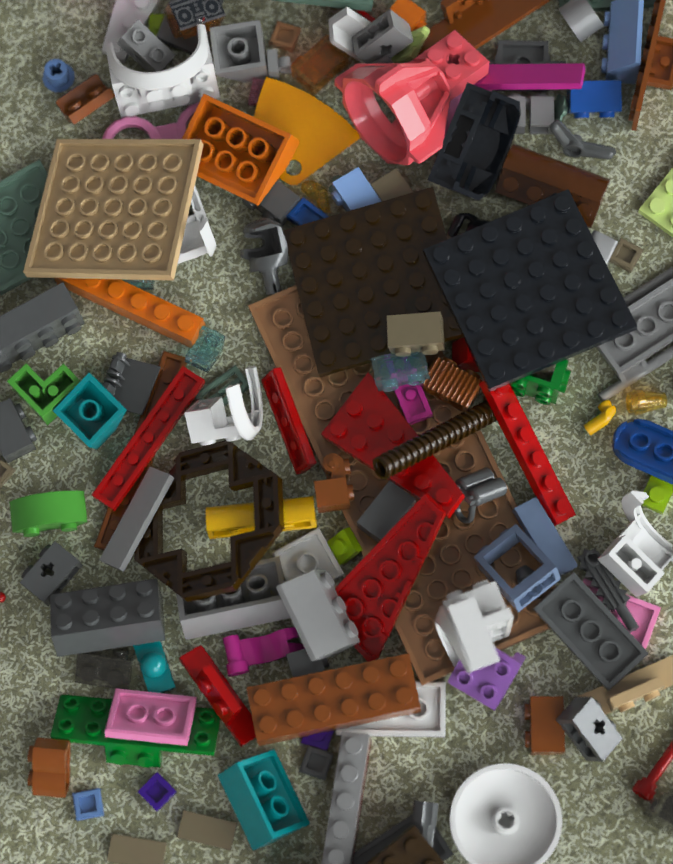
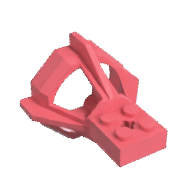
[334,30,490,165]

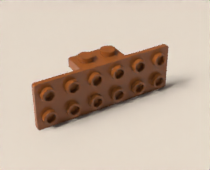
[417,0,551,56]
[628,0,673,131]

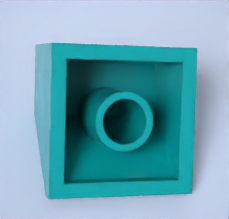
[53,372,127,449]

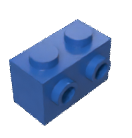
[566,80,622,119]

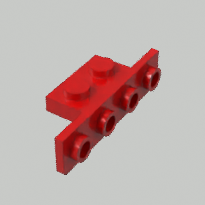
[179,645,256,747]

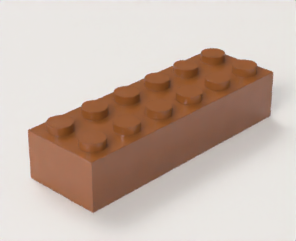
[246,653,421,746]

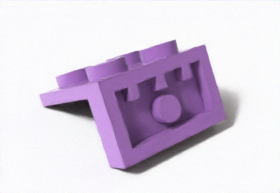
[448,647,526,711]

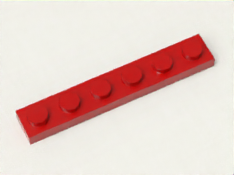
[92,366,205,512]
[478,381,576,526]

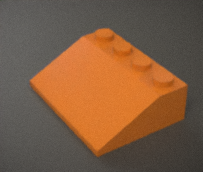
[182,94,300,206]

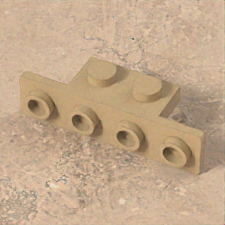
[577,655,673,715]

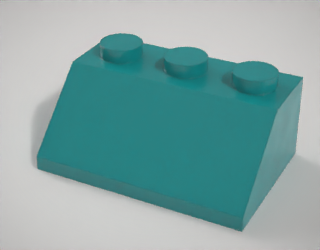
[217,749,310,851]

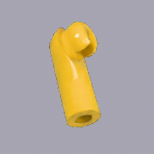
[584,400,616,435]

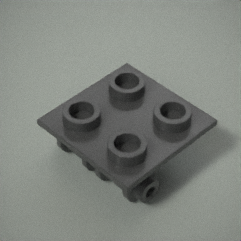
[103,352,161,415]

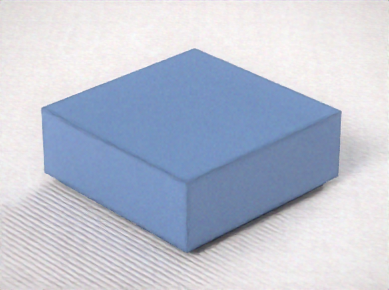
[72,788,105,821]

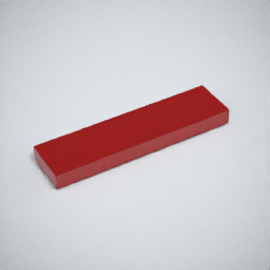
[261,367,317,475]

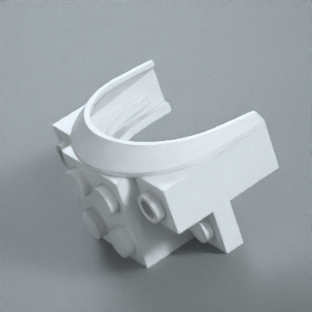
[434,580,514,674]

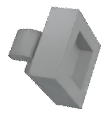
[267,49,292,81]

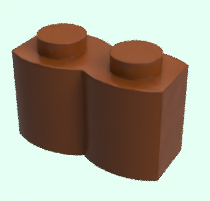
[28,737,71,798]

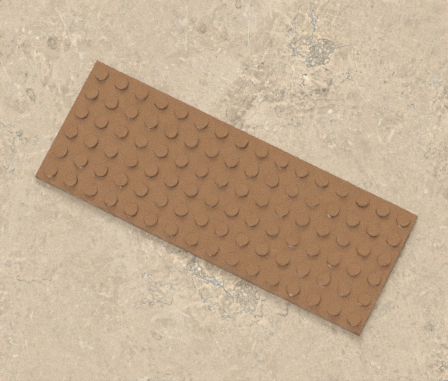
[248,285,556,686]

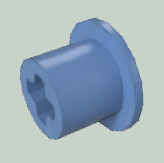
[43,59,75,92]

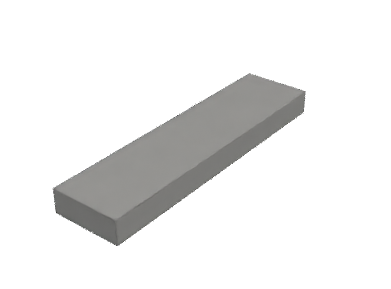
[99,466,174,572]

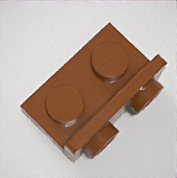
[55,74,115,125]

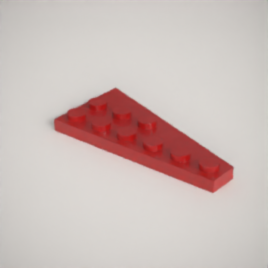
[321,372,465,518]
[335,493,447,662]

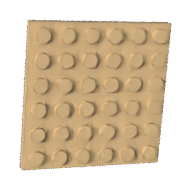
[23,139,203,281]

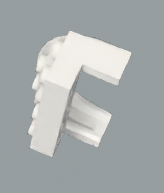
[105,24,220,118]

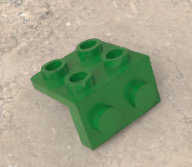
[510,360,571,405]

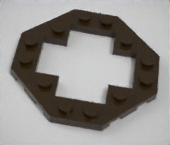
[134,440,284,602]

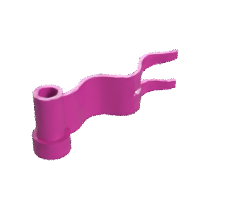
[223,627,305,677]

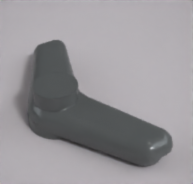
[550,120,616,159]

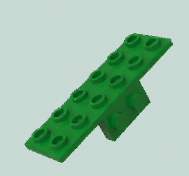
[50,695,221,768]

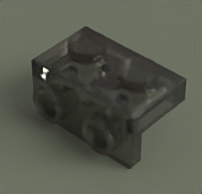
[75,647,136,690]

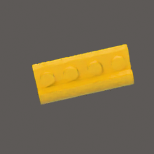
[206,496,317,539]

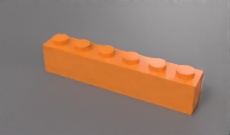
[54,278,206,349]

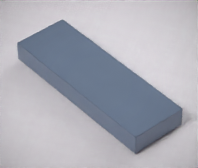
[512,497,578,577]

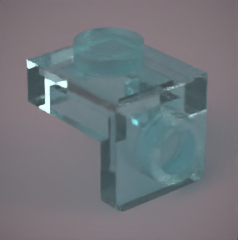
[185,326,225,373]

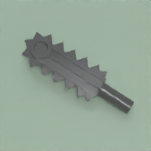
[577,548,639,632]

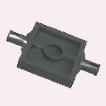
[489,40,566,92]

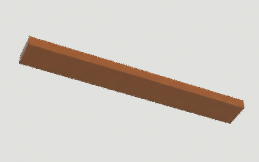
[94,351,189,551]

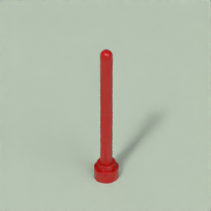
[631,740,673,802]

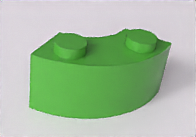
[9,491,87,537]

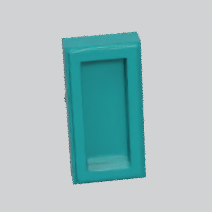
[133,641,176,693]

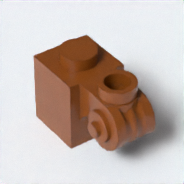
[314,453,355,513]

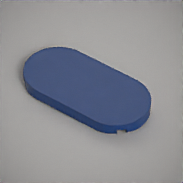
[612,419,673,485]

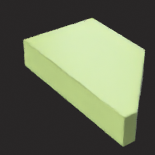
[391,26,430,63]

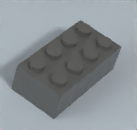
[0,282,85,373]
[50,578,165,657]

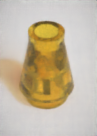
[626,389,667,415]

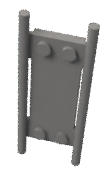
[596,266,673,402]

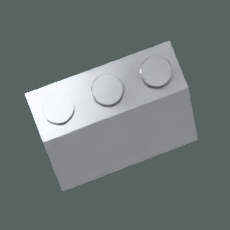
[276,569,360,661]

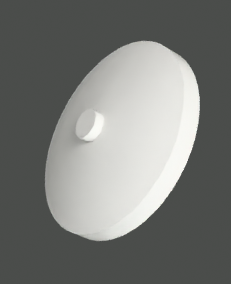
[450,763,562,864]

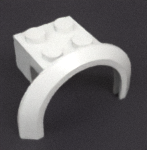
[178,186,217,264]
[184,366,263,446]
[598,491,673,597]

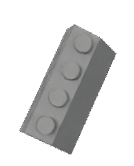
[176,556,290,640]

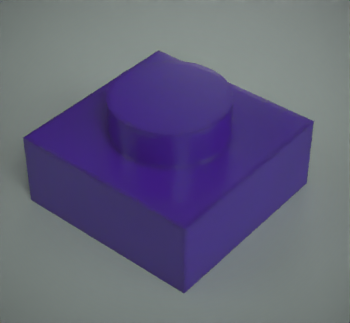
[301,730,335,751]
[137,772,177,812]

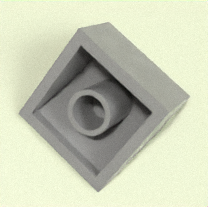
[210,20,269,83]

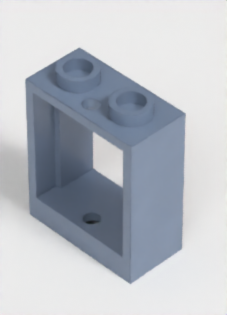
[474,524,561,612]

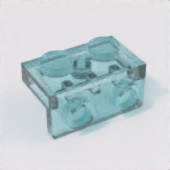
[371,352,431,392]

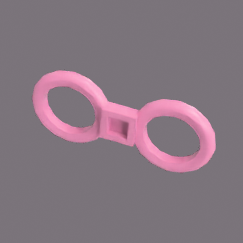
[102,102,199,139]

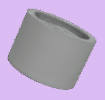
[558,0,604,42]

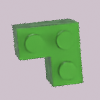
[7,363,80,426]

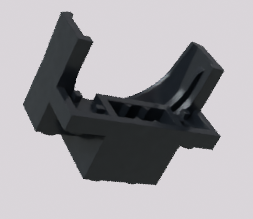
[427,82,521,201]

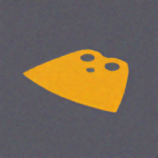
[254,77,360,185]

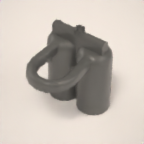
[455,467,507,524]

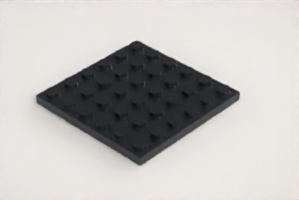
[423,189,638,392]

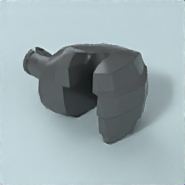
[240,218,289,295]

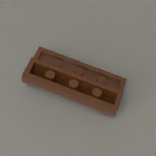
[495,144,611,228]

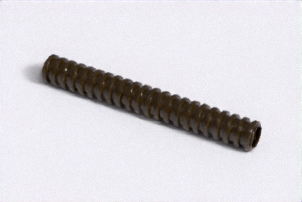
[373,400,497,480]

